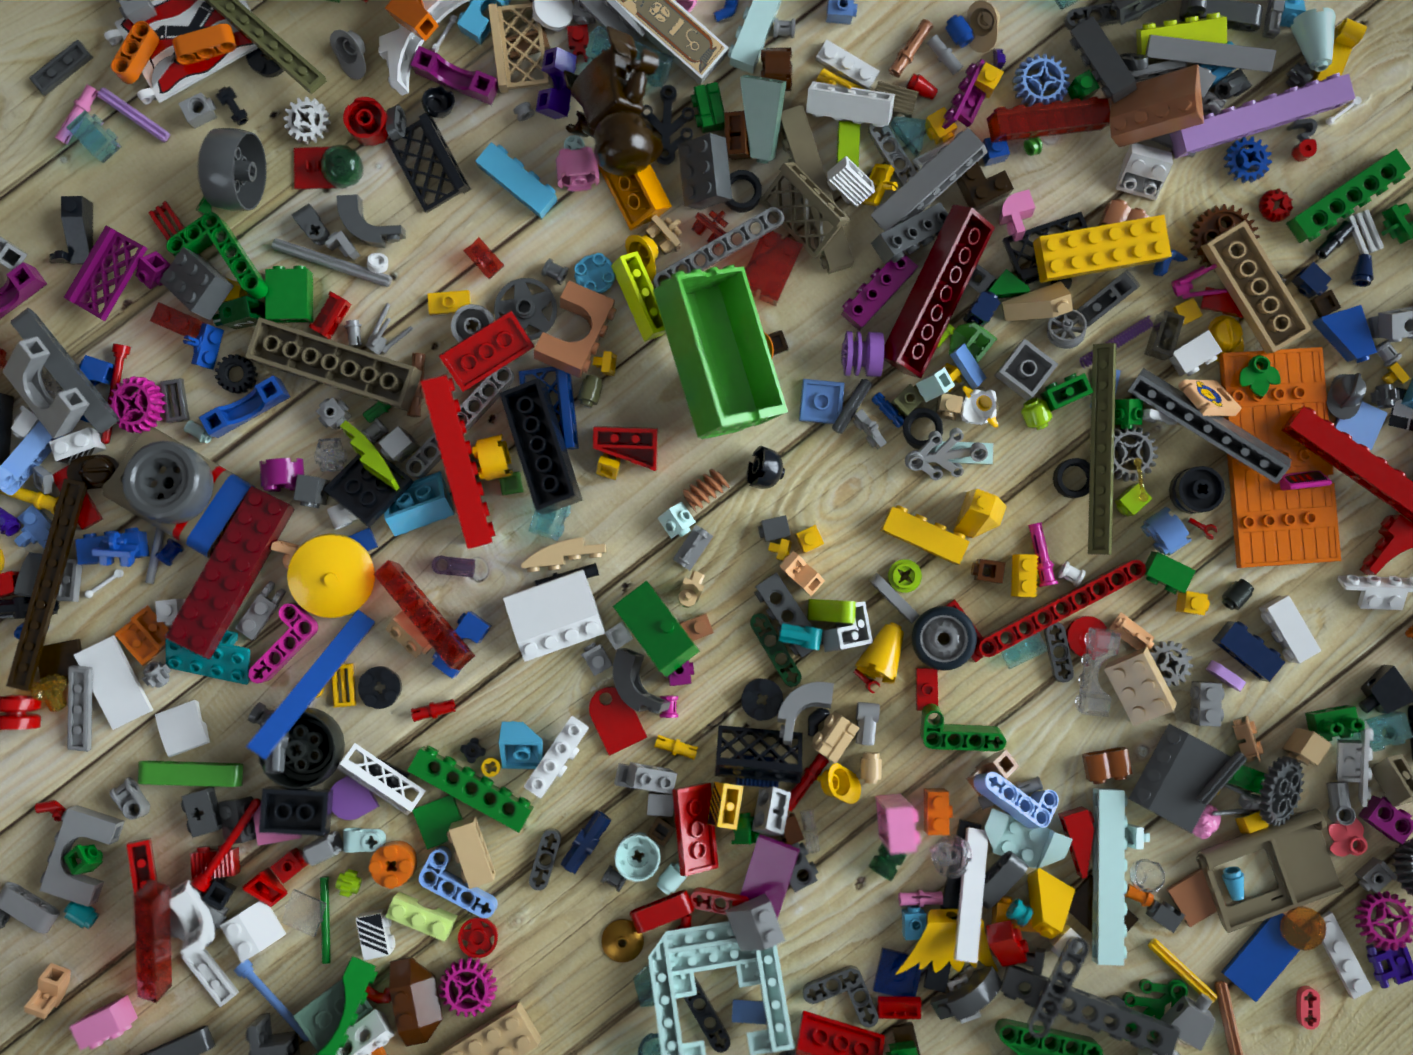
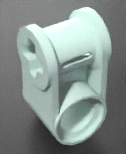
[343,828,386,853]

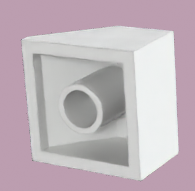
[220,901,286,963]

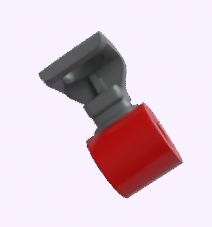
[1287,118,1317,162]

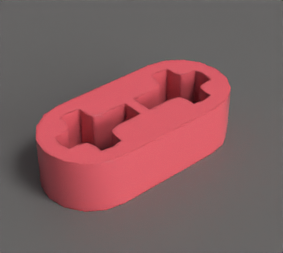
[1296,986,1320,1030]

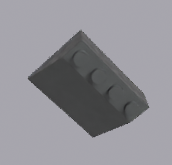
[1129,724,1231,833]

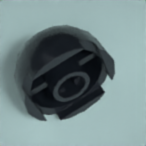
[747,446,785,489]

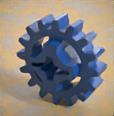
[1224,136,1272,183]

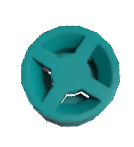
[1006,898,1033,927]

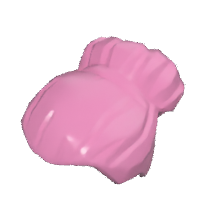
[1192,804,1221,839]

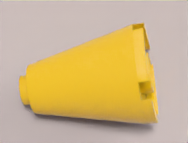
[855,622,904,684]

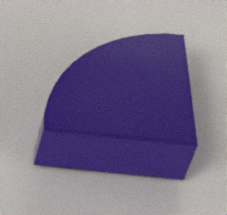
[993,49,1006,70]

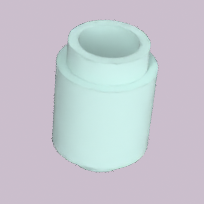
[656,862,687,895]

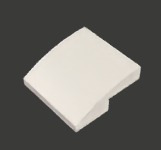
[155,700,210,757]

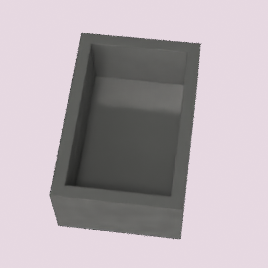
[678,133,732,210]
[160,247,234,320]

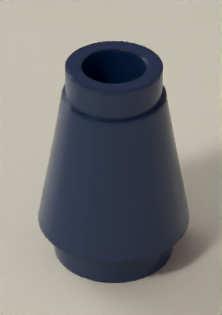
[1351,254,1374,287]

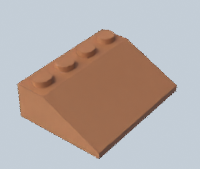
[1110,64,1204,148]

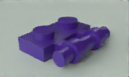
[1366,944,1413,989]

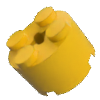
[472,434,513,481]

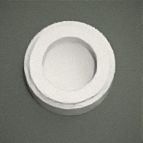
[367,253,388,273]

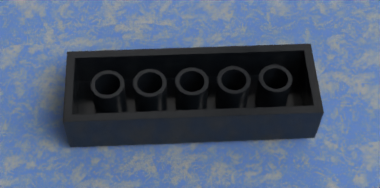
[500,378,583,515]

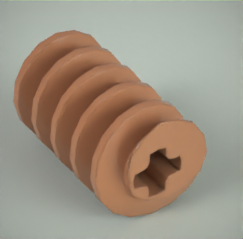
[682,469,730,513]

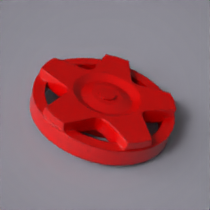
[458,917,498,958]

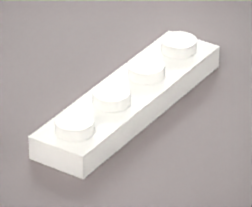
[1311,911,1373,999]

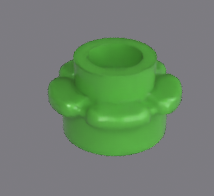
[1023,135,1043,156]

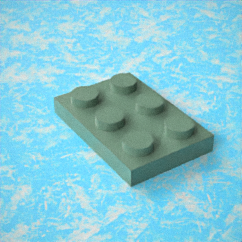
[293,979,373,1052]

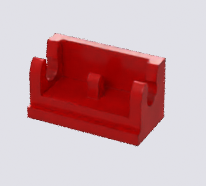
[308,291,352,340]

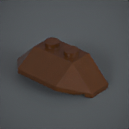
[389,957,443,1047]

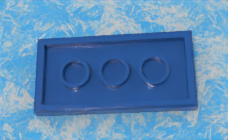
[1221,913,1311,1002]

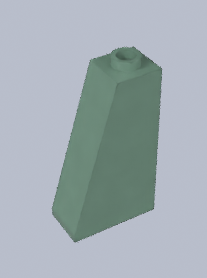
[740,75,787,163]

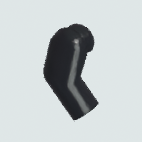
[808,708,830,736]

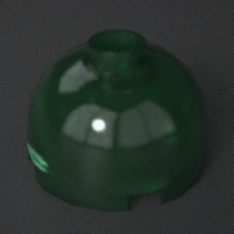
[320,144,364,189]

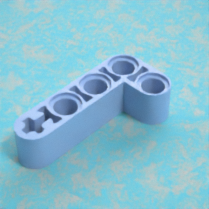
[0,421,64,495]
[974,772,1059,829]
[419,846,498,918]

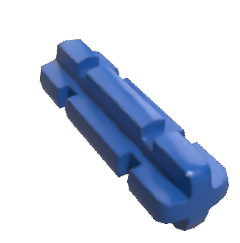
[872,392,905,428]

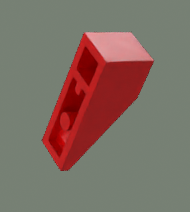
[1058,806,1095,879]

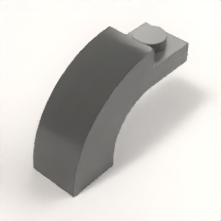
[930,966,1003,1021]

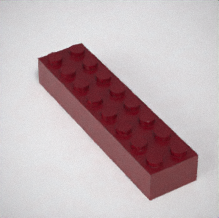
[884,204,995,379]
[165,486,295,659]

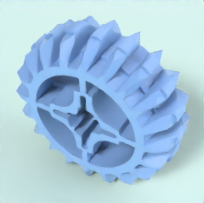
[1013,53,1070,112]

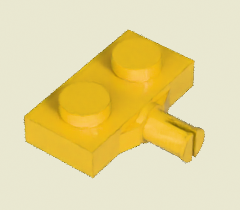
[862,163,898,206]

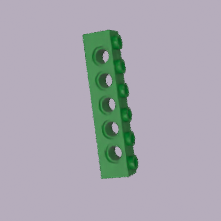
[1286,149,1411,243]
[407,746,534,833]

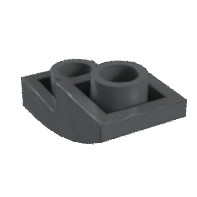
[14,552,43,597]

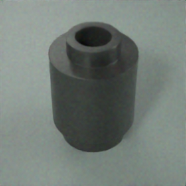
[1222,579,1254,610]

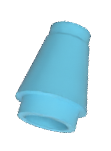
[1222,867,1244,901]

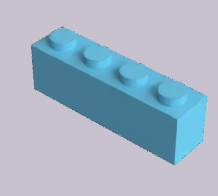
[475,142,558,219]

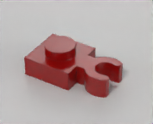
[567,24,590,63]

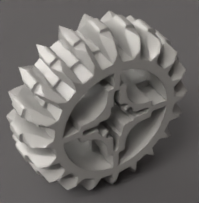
[1113,425,1158,482]

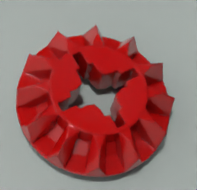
[1259,188,1294,222]

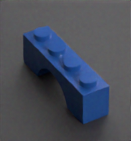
[199,375,291,438]

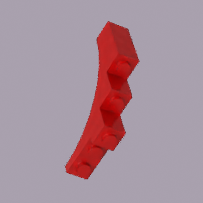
[1360,514,1413,575]

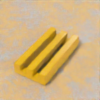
[332,663,356,708]

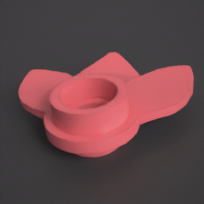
[1328,818,1368,857]

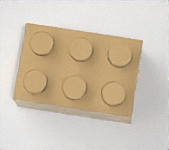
[1104,647,1177,726]

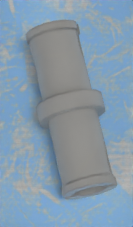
[927,34,963,75]

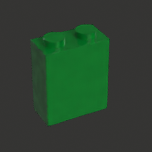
[265,266,313,323]

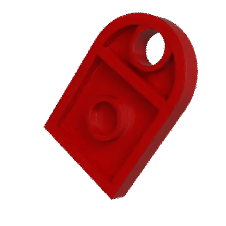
[589,687,648,756]

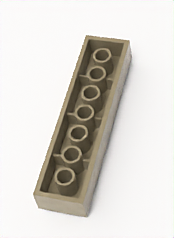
[245,317,422,412]

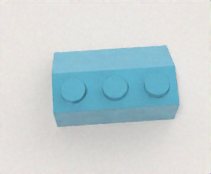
[384,471,454,536]

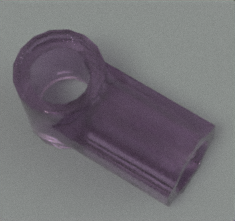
[432,556,476,578]

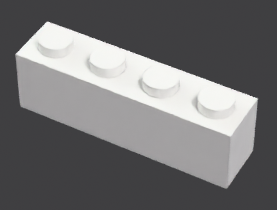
[806,81,895,127]

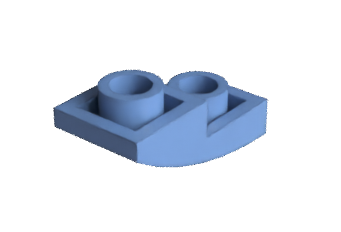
[732,1000,766,1024]

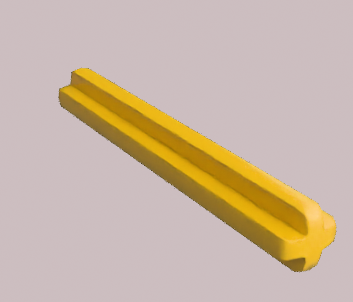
[1148,938,1217,1003]

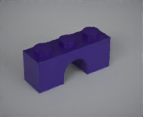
[536,47,577,120]

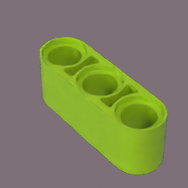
[836,120,860,167]
[807,599,856,623]

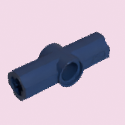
[560,810,611,874]

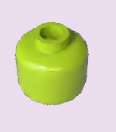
[1021,397,1052,430]

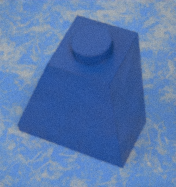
[1312,305,1377,363]

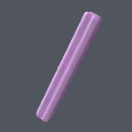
[97,88,170,142]

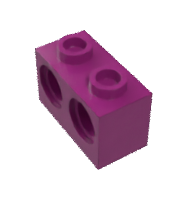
[1358,795,1413,845]

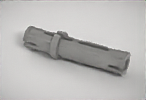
[978,776,1043,810]

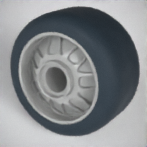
[912,606,977,671]

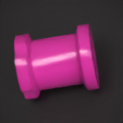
[660,695,679,718]

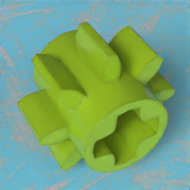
[335,869,362,898]

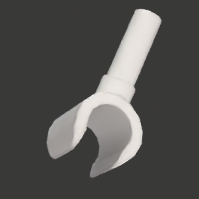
[1202,98,1224,115]

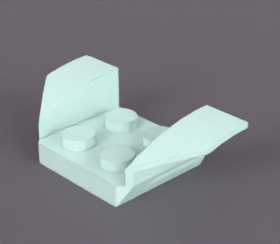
[984,808,1073,868]

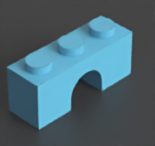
[457,0,511,45]

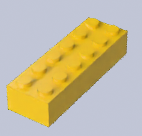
[1033,215,1172,283]

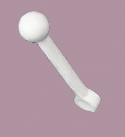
[432,15,458,53]
[1325,96,1362,125]
[84,569,124,598]

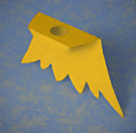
[895,909,998,975]

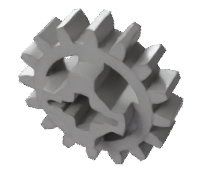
[1150,641,1193,687]

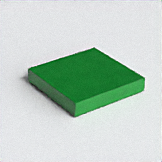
[412,795,463,850]

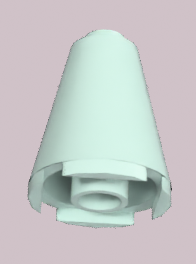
[1290,8,1336,72]

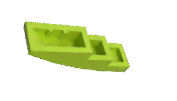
[340,420,399,491]

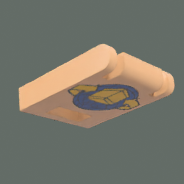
[1178,380,1242,416]

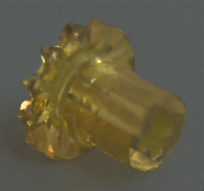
[31,673,68,712]

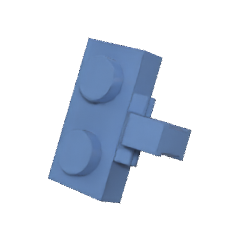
[14,504,52,549]

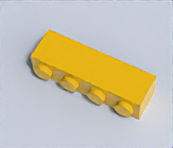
[880,505,970,565]

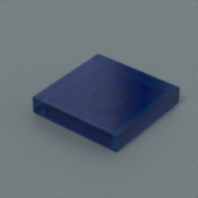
[872,947,922,997]

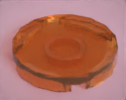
[1280,906,1326,951]

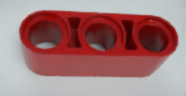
[629,890,694,934]

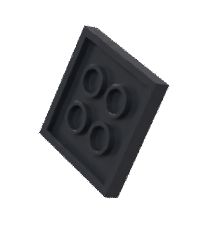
[323,454,414,528]

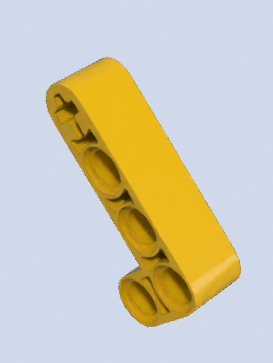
[1311,18,1367,81]

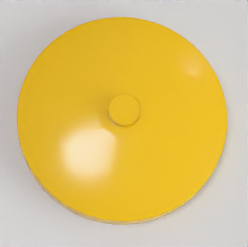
[287,534,375,618]

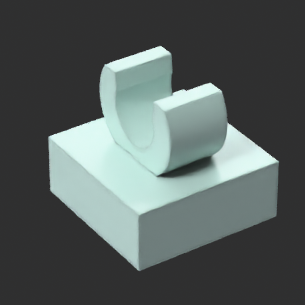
[1125,824,1150,849]

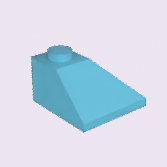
[499,721,544,769]

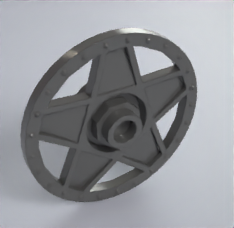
[494,278,557,340]

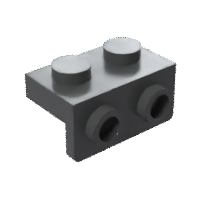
[218,796,257,844]

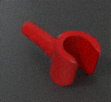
[1188,517,1218,540]
[853,669,880,693]

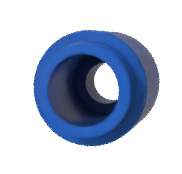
[945,15,975,48]

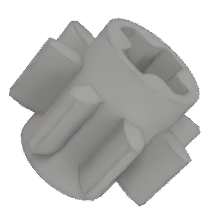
[142,662,171,688]

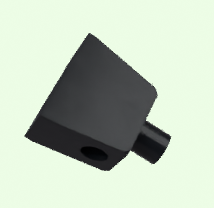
[1359,665,1413,714]

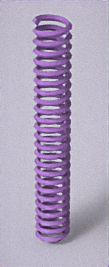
[1080,316,1153,368]

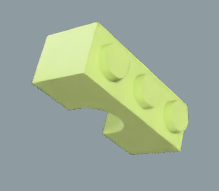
[386,892,458,942]

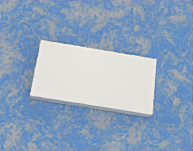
[74,635,153,730]

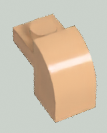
[779,551,825,596]
[24,963,71,1019]

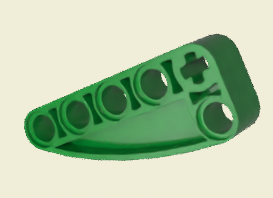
[995,1019,1103,1055]

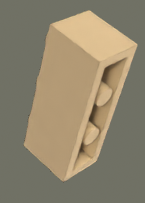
[447,815,496,889]

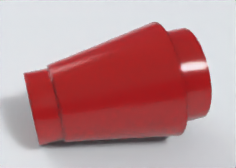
[906,74,938,100]

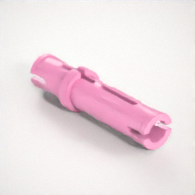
[55,84,99,145]

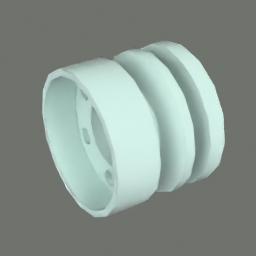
[615,832,661,882]

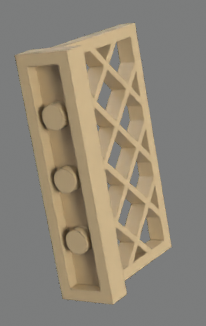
[488,3,549,93]

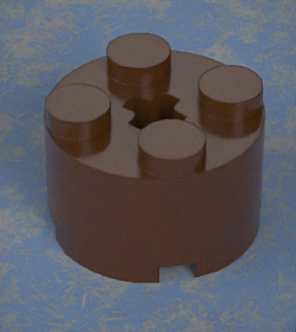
[761,47,792,91]

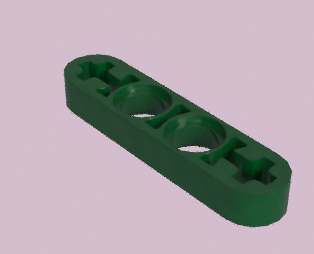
[750,613,802,687]

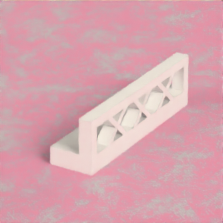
[337,743,425,816]

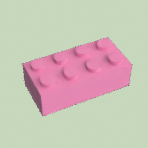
[875,794,920,854]

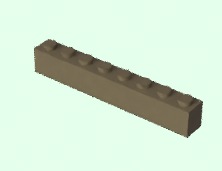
[779,104,854,274]

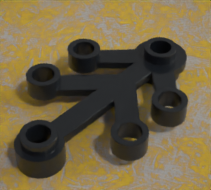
[641,85,694,165]

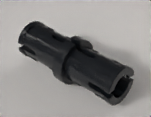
[1315,220,1355,259]

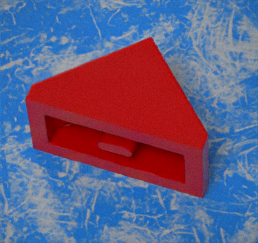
[242,867,288,907]

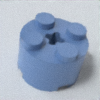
[1141,507,1192,556]

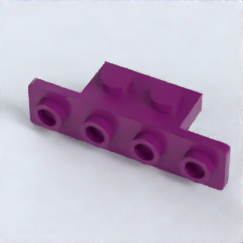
[942,59,986,129]

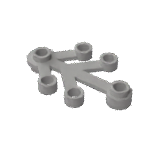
[905,428,988,480]

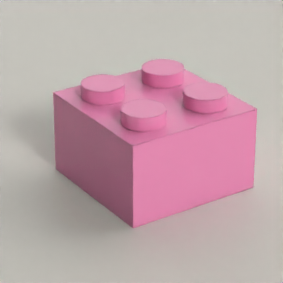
[70,995,138,1050]

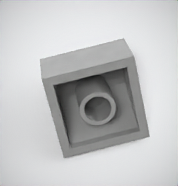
[726,894,785,951]

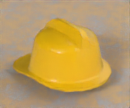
[625,234,659,281]
[1208,315,1244,363]
[817,763,861,804]

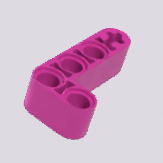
[248,603,318,683]

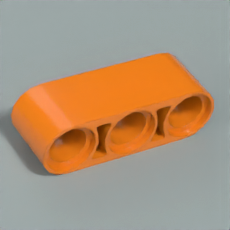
[111,21,159,84]
[172,24,237,64]

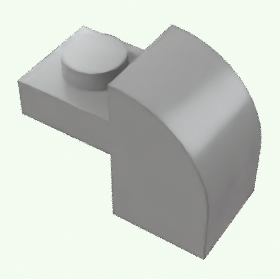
[0,237,28,270]

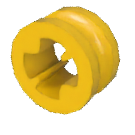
[481,757,501,777]

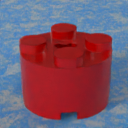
[343,97,388,146]

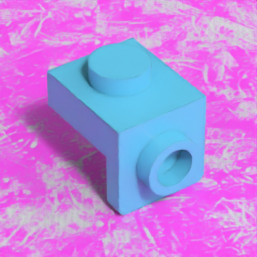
[1280,0,1306,27]

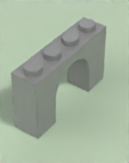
[2,336,89,439]
[39,805,125,906]

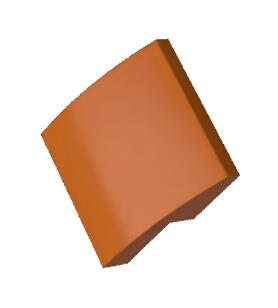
[114,605,169,666]

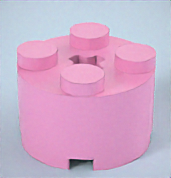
[556,147,600,191]

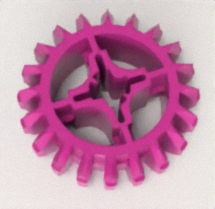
[109,376,167,433]
[1354,891,1413,951]
[439,957,497,1018]

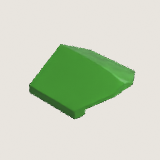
[949,321,997,363]

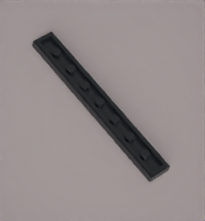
[923,819,981,993]

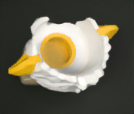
[960,386,1000,428]

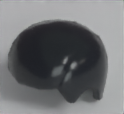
[421,86,455,118]

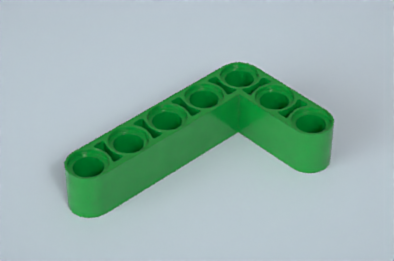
[166,212,268,299]

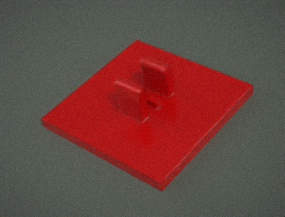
[294,147,337,189]

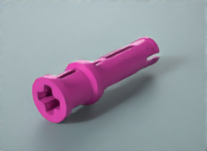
[1028,522,1058,587]

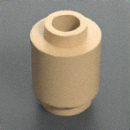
[861,752,882,784]

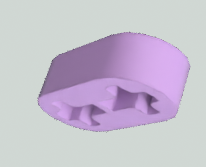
[1206,660,1246,692]

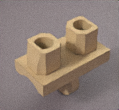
[645,215,682,255]
[678,570,705,608]

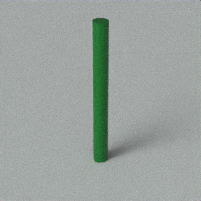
[320,876,331,964]

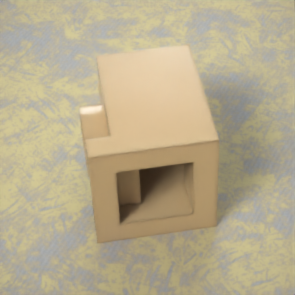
[935,393,963,420]

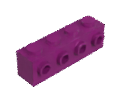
[841,254,919,331]

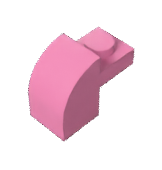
[999,189,1035,242]

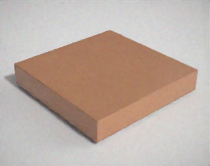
[1166,868,1226,927]

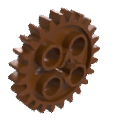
[1189,204,1260,272]

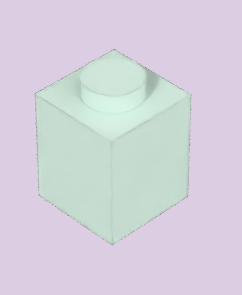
[916,367,955,402]

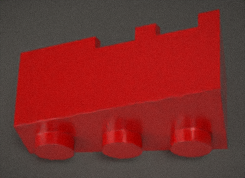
[593,426,658,471]

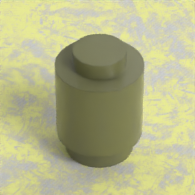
[577,375,603,407]

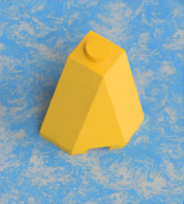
[953,488,1007,538]

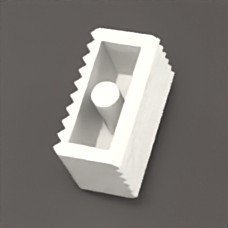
[827,156,875,207]

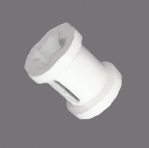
[1057,561,1086,587]

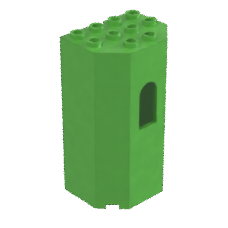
[653,265,788,440]

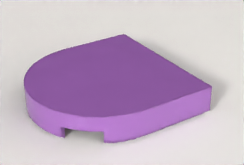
[331,776,380,820]

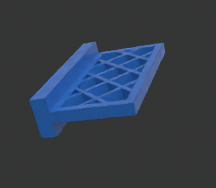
[519,367,579,450]

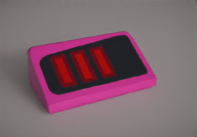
[1280,471,1332,491]

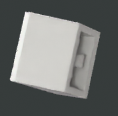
[1116,143,1173,200]

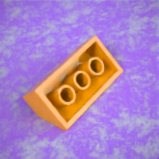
[598,164,672,231]

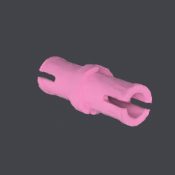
[898,890,943,907]

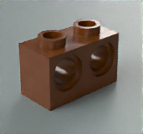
[724,110,751,160]

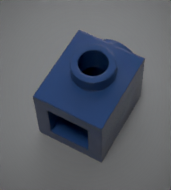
[1291,262,1332,298]

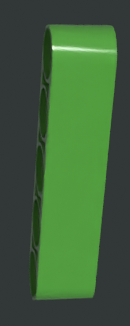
[138,761,244,787]

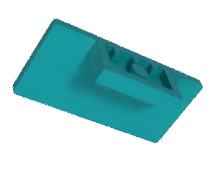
[165,630,250,685]

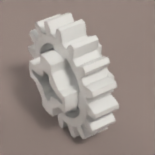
[283,97,331,144]

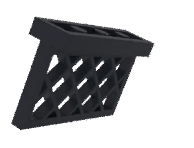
[387,112,471,213]
[1002,212,1088,285]
[715,725,803,783]

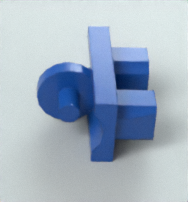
[92,531,139,567]

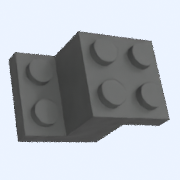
[246,1013,301,1055]

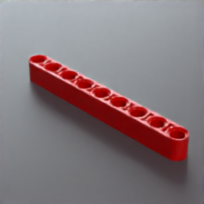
[975,560,1146,657]

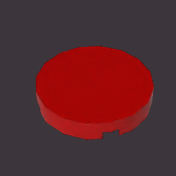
[1066,616,1109,658]

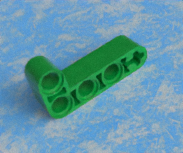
[920,704,1006,751]

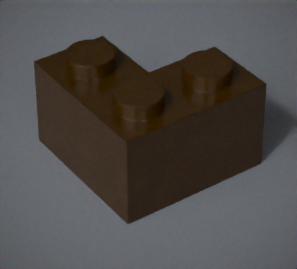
[956,162,1014,211]

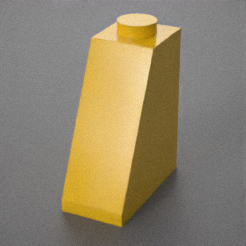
[1027,867,1075,939]

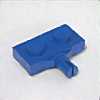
[183,323,224,370]

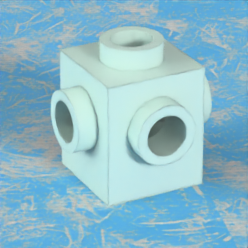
[657,502,696,539]

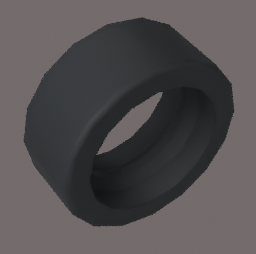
[725,170,762,212]
[903,408,943,450]
[1053,458,1090,499]

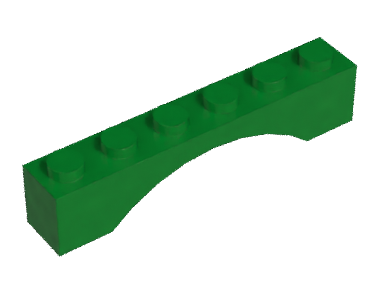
[315,956,378,1055]

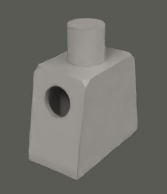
[1160,993,1215,1051]

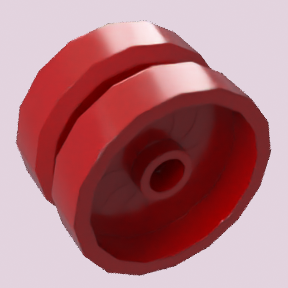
[0,695,42,730]

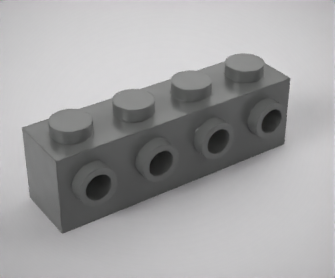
[1070,16,1137,103]
[871,202,948,265]

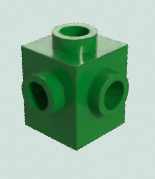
[1115,399,1143,429]

